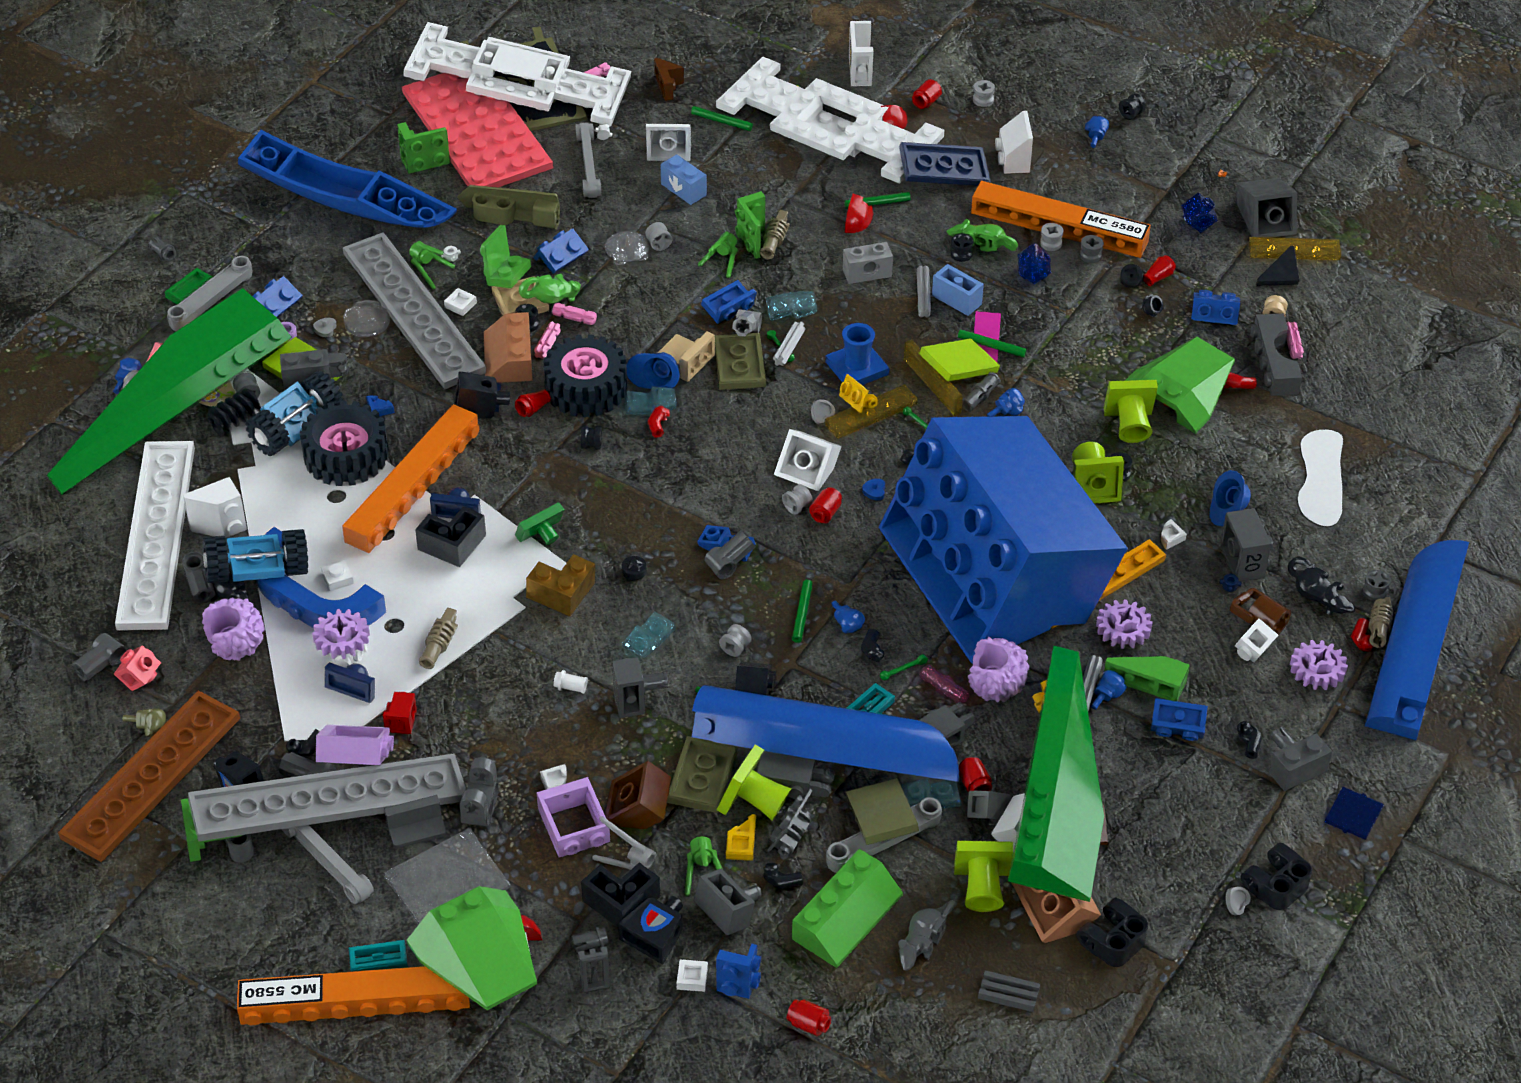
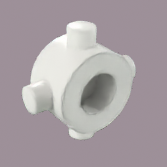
[594,124,612,140]
[441,246,461,262]

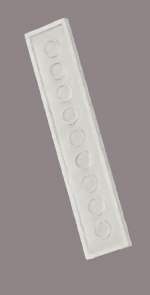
[115,441,195,630]

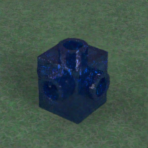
[1181,192,1218,233]
[1017,243,1051,284]

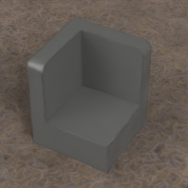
[967,791,1011,820]

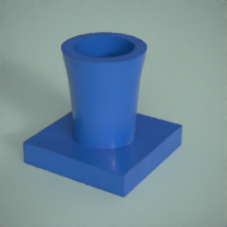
[825,323,889,385]

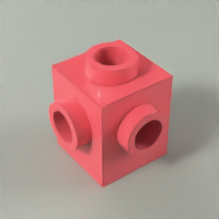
[114,645,161,691]

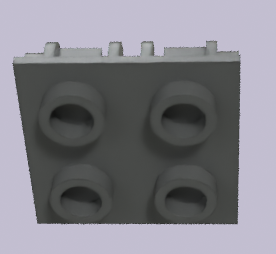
[767,789,813,857]

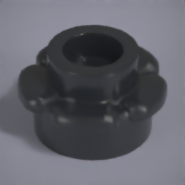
[1142,294,1163,317]

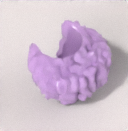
[202,597,265,661]
[968,637,1029,702]

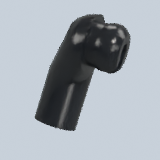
[1237,721,1262,759]

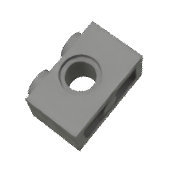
[843,242,893,284]

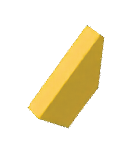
[726,814,756,861]

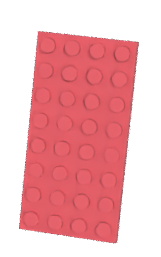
[402,73,553,188]

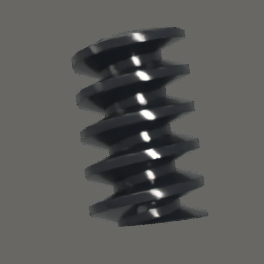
[207,388,261,436]

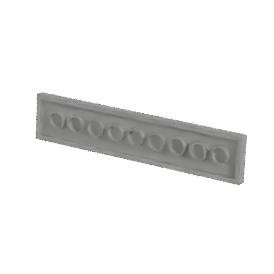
[343,232,486,389]
[188,753,466,842]

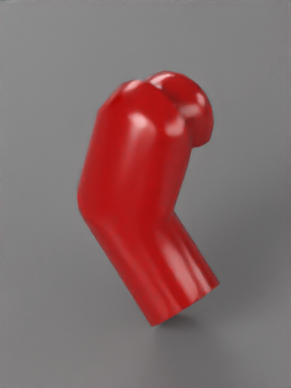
[1224,372,1257,389]
[647,406,670,438]
[1351,618,1374,652]

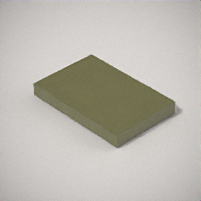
[715,333,766,390]
[667,736,738,813]
[846,778,919,845]

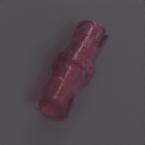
[919,664,969,704]

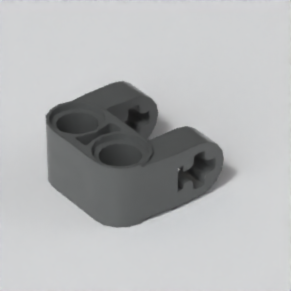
[460,757,499,827]

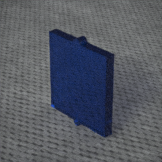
[1324,787,1384,840]

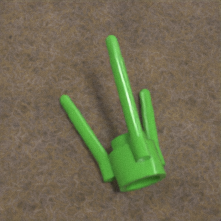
[698,232,738,278]
[409,241,455,290]
[685,836,722,896]

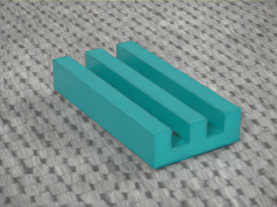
[847,683,895,714]
[349,940,408,972]

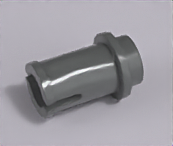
[149,237,176,261]
[571,926,609,953]

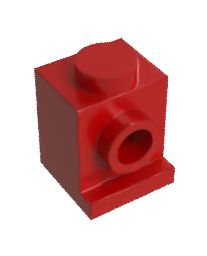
[383,692,417,734]

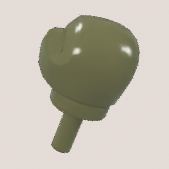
[122,708,166,737]

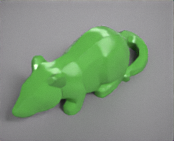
[946,219,1018,252]
[519,274,581,304]

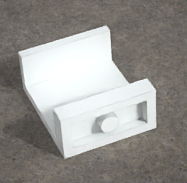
[849,21,873,86]

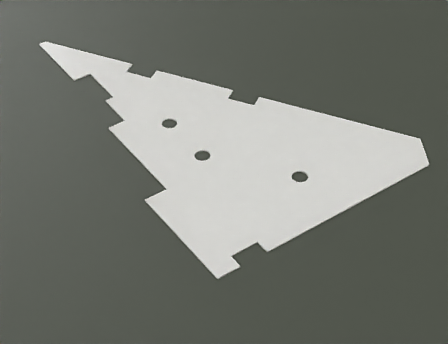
[230,369,566,741]

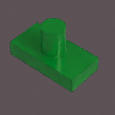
[515,502,565,545]

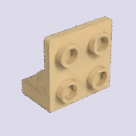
[658,331,715,382]

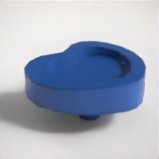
[862,479,885,500]

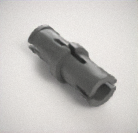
[960,372,1001,412]

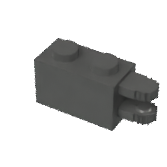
[280,349,349,391]
[919,703,976,748]
[757,751,834,800]

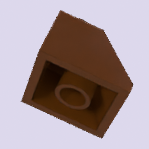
[605,761,671,829]

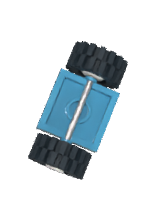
[245,371,344,456]
[203,529,308,583]

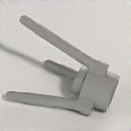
[592,816,656,870]

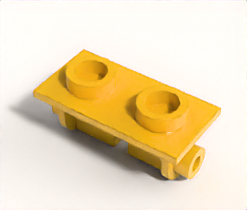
[839,374,878,413]

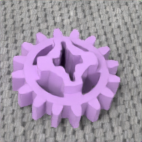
[1096,599,1152,649]
[312,609,370,659]
[1290,640,1348,690]

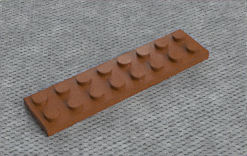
[58,690,240,862]

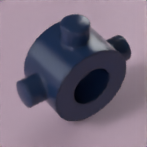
[1219,573,1242,592]

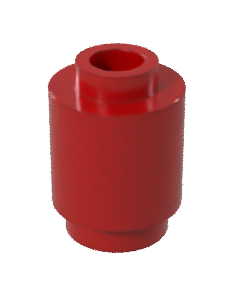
[912,79,942,109]
[809,487,842,523]
[959,757,992,792]
[787,999,831,1036]

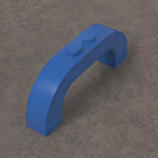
[256,527,386,628]

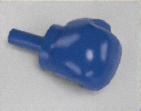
[1085,116,1109,148]
[113,358,142,394]
[987,388,1025,417]
[832,601,865,633]
[1091,670,1127,710]

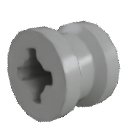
[973,80,995,107]
[645,222,672,251]
[1040,223,1064,251]
[782,484,813,515]
[719,624,752,657]

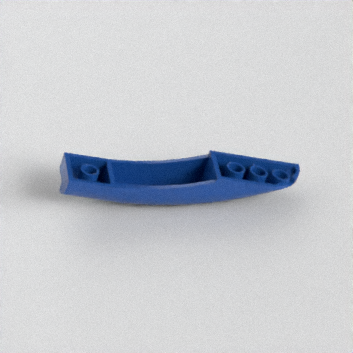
[238,130,457,228]
[1365,540,1469,740]
[692,685,959,781]

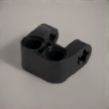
[1240,843,1312,910]
[1076,898,1148,967]

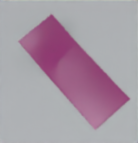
[974,311,1001,362]

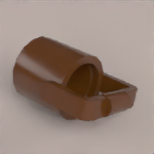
[1230,588,1291,635]

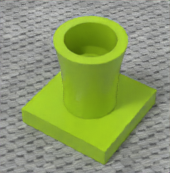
[1103,380,1158,443]
[1072,442,1124,504]
[717,744,792,821]
[954,841,1013,912]

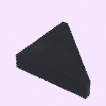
[1256,246,1300,286]

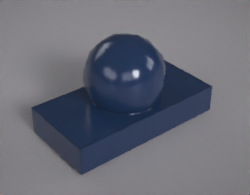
[430,487,481,519]
[324,662,375,703]

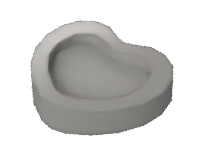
[313,318,337,337]
[811,399,835,424]
[1226,887,1251,915]

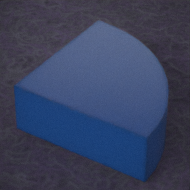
[365,396,395,416]

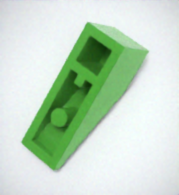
[1104,656,1190,701]

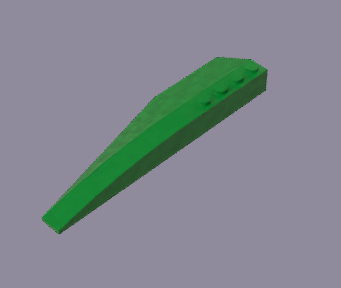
[47,288,292,495]
[1008,645,1104,902]

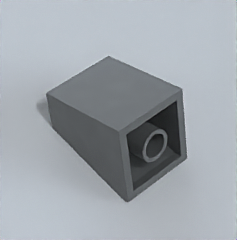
[1236,177,1297,240]

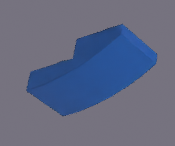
[698,525,756,561]

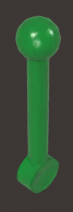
[767,330,795,362]
[903,406,928,429]
[880,654,928,681]

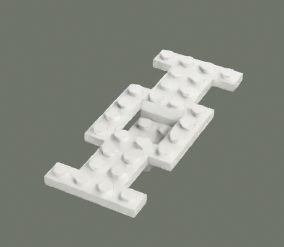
[403,22,631,126]
[716,57,944,184]

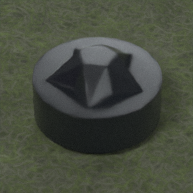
[1120,264,1143,288]
[622,556,647,580]

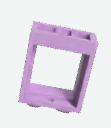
[316,725,394,765]
[537,777,610,857]

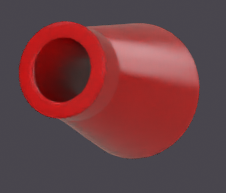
[1143,255,1176,286]
[515,389,551,417]

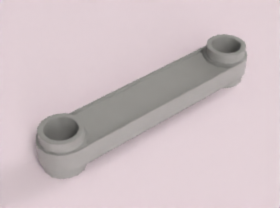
[575,122,602,198]
[167,256,253,331]
[826,797,942,873]
[282,825,374,904]

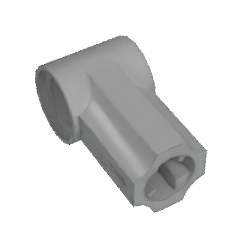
[732,309,762,337]

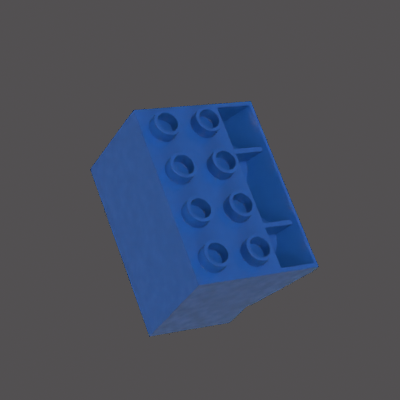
[878,416,1128,664]

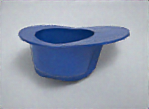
[626,352,680,390]
[1210,470,1251,527]

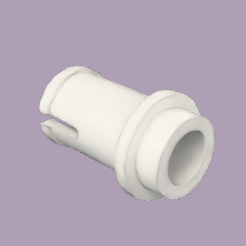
[554,670,588,694]

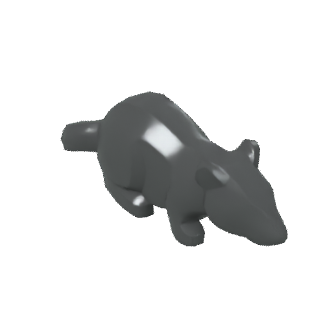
[898,900,957,971]

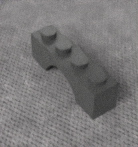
[1251,313,1302,396]

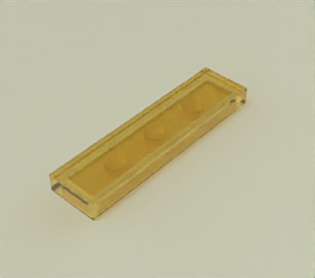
[1248,237,1341,260]
[904,340,963,416]
[825,384,918,439]

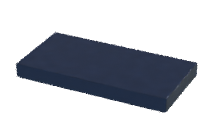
[899,142,991,186]

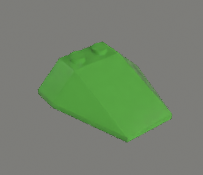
[1125,337,1235,434]
[407,886,537,1010]

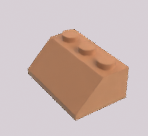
[484,312,533,383]
[1011,882,1101,943]

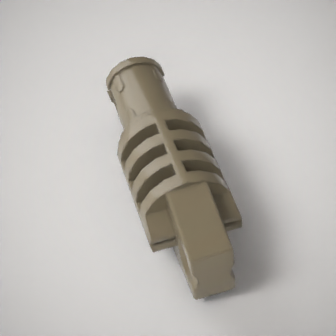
[760,210,790,259]
[1369,597,1394,648]
[419,607,458,669]

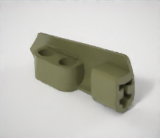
[457,185,560,229]

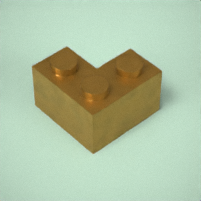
[526,554,595,616]

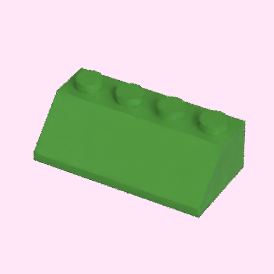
[792,849,903,968]

